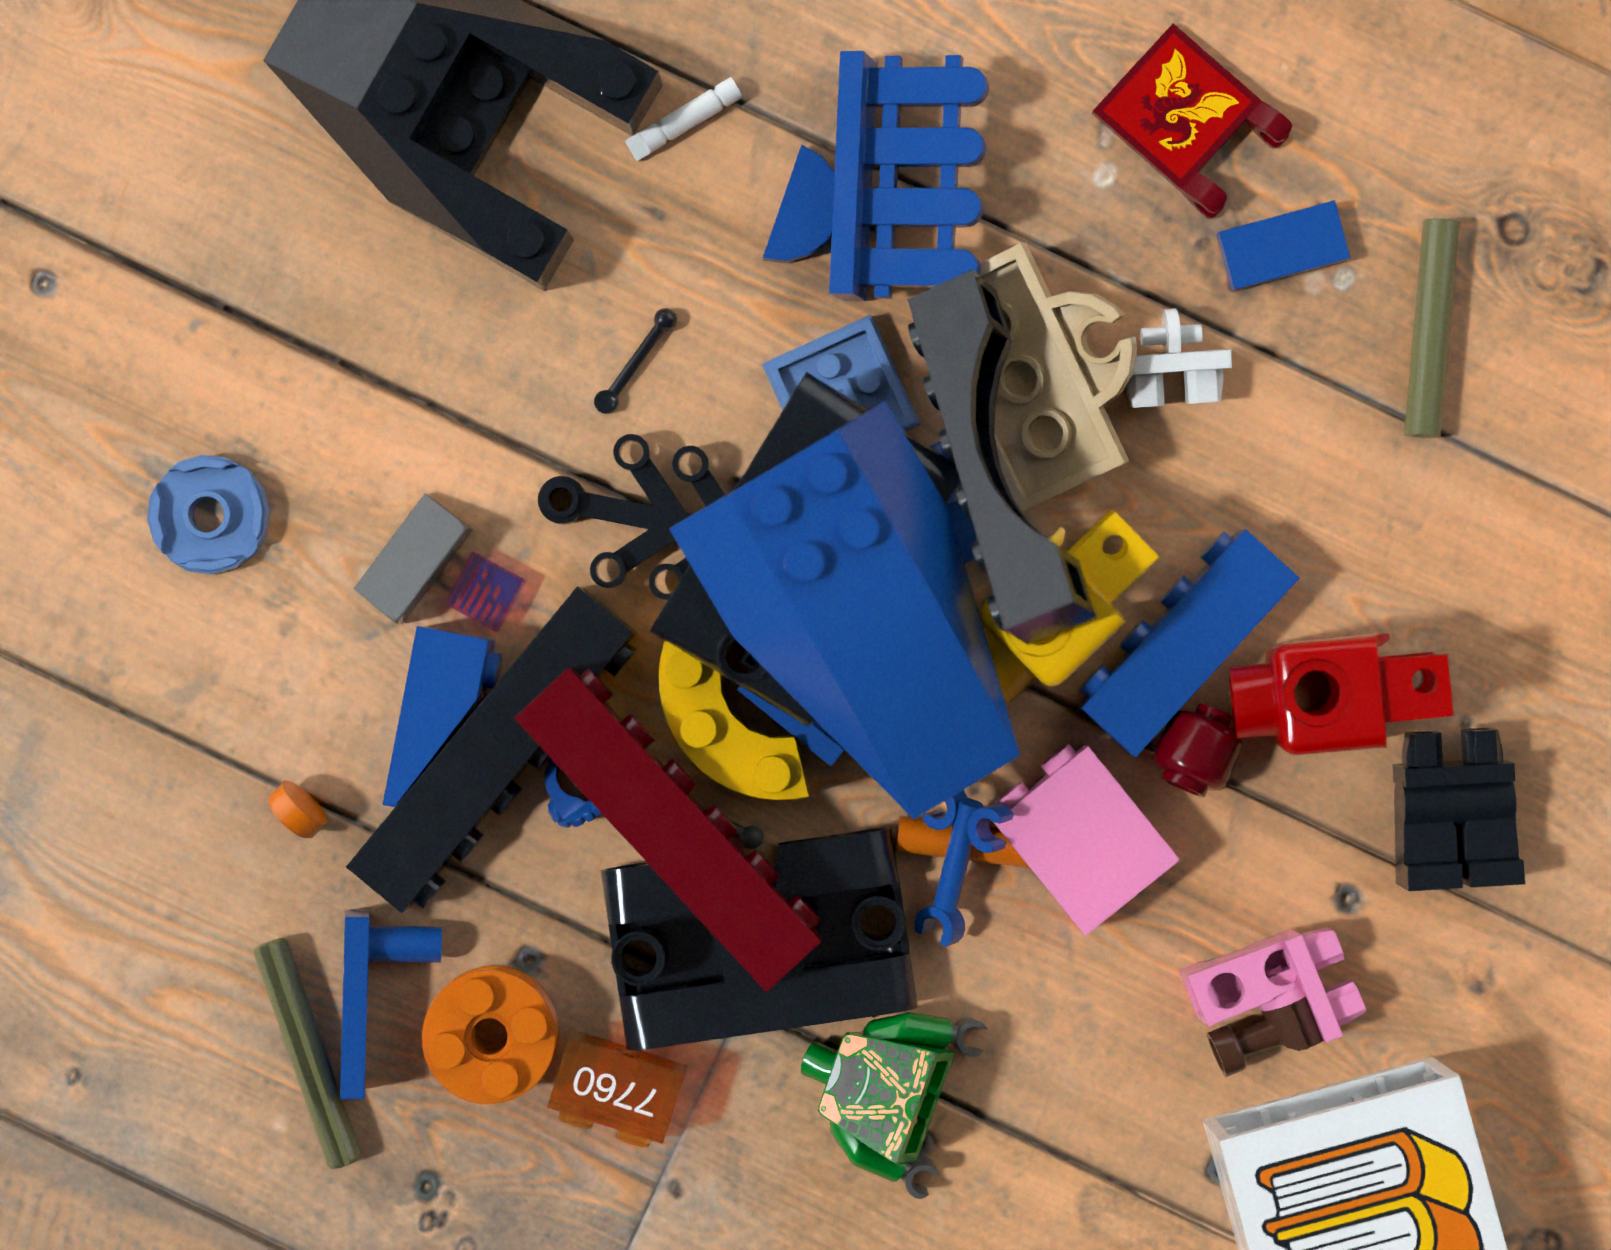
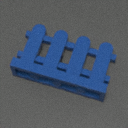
[829,51,989,301]

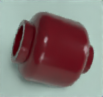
[1154,703,1243,798]

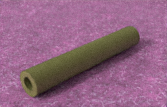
[1404,219,1460,438]

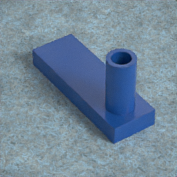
[340,911,442,1099]

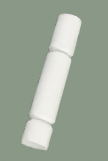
[625,77,743,161]

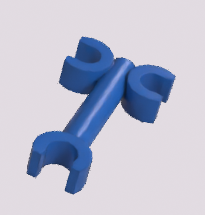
[914,790,1014,947]

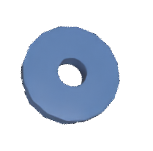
[147,455,270,575]

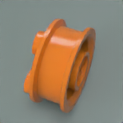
[422,965,559,1104]

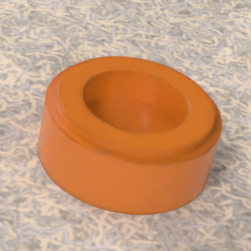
[268,781,328,838]

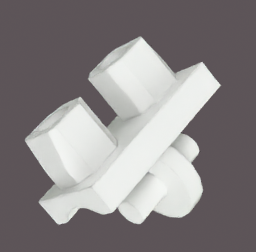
[1125,308,1232,408]

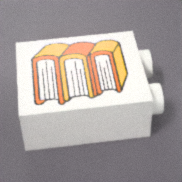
[1202,1057,1507,1250]

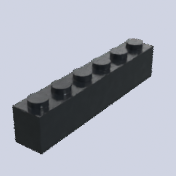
[346,586,637,913]

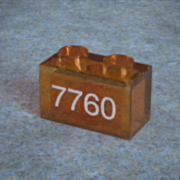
[547,1030,687,1147]

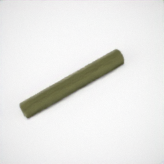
[254,938,361,1169]

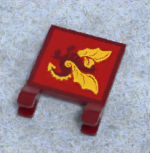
[1092,23,1292,219]

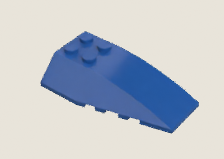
[669,401,1020,819]

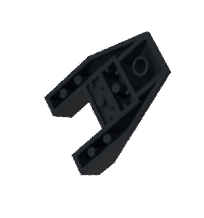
[263,0,663,291]

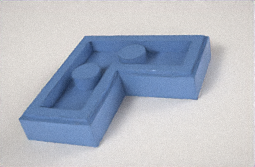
[762,314,920,431]

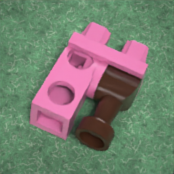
[1178,928,1366,1077]

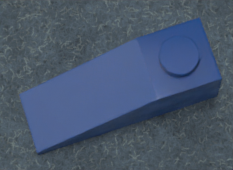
[382,626,502,807]

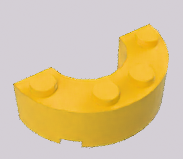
[659,640,809,800]

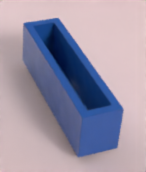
[1076,529,1300,757]

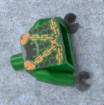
[801,1012,987,1199]

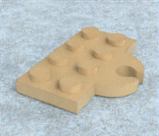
[980,242,1137,512]

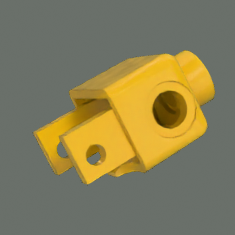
[981,509,1159,702]

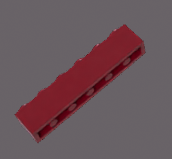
[514,667,821,992]

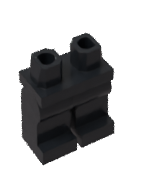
[1392,727,1526,891]

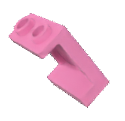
[993,743,1180,936]

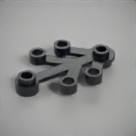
[538,434,726,600]

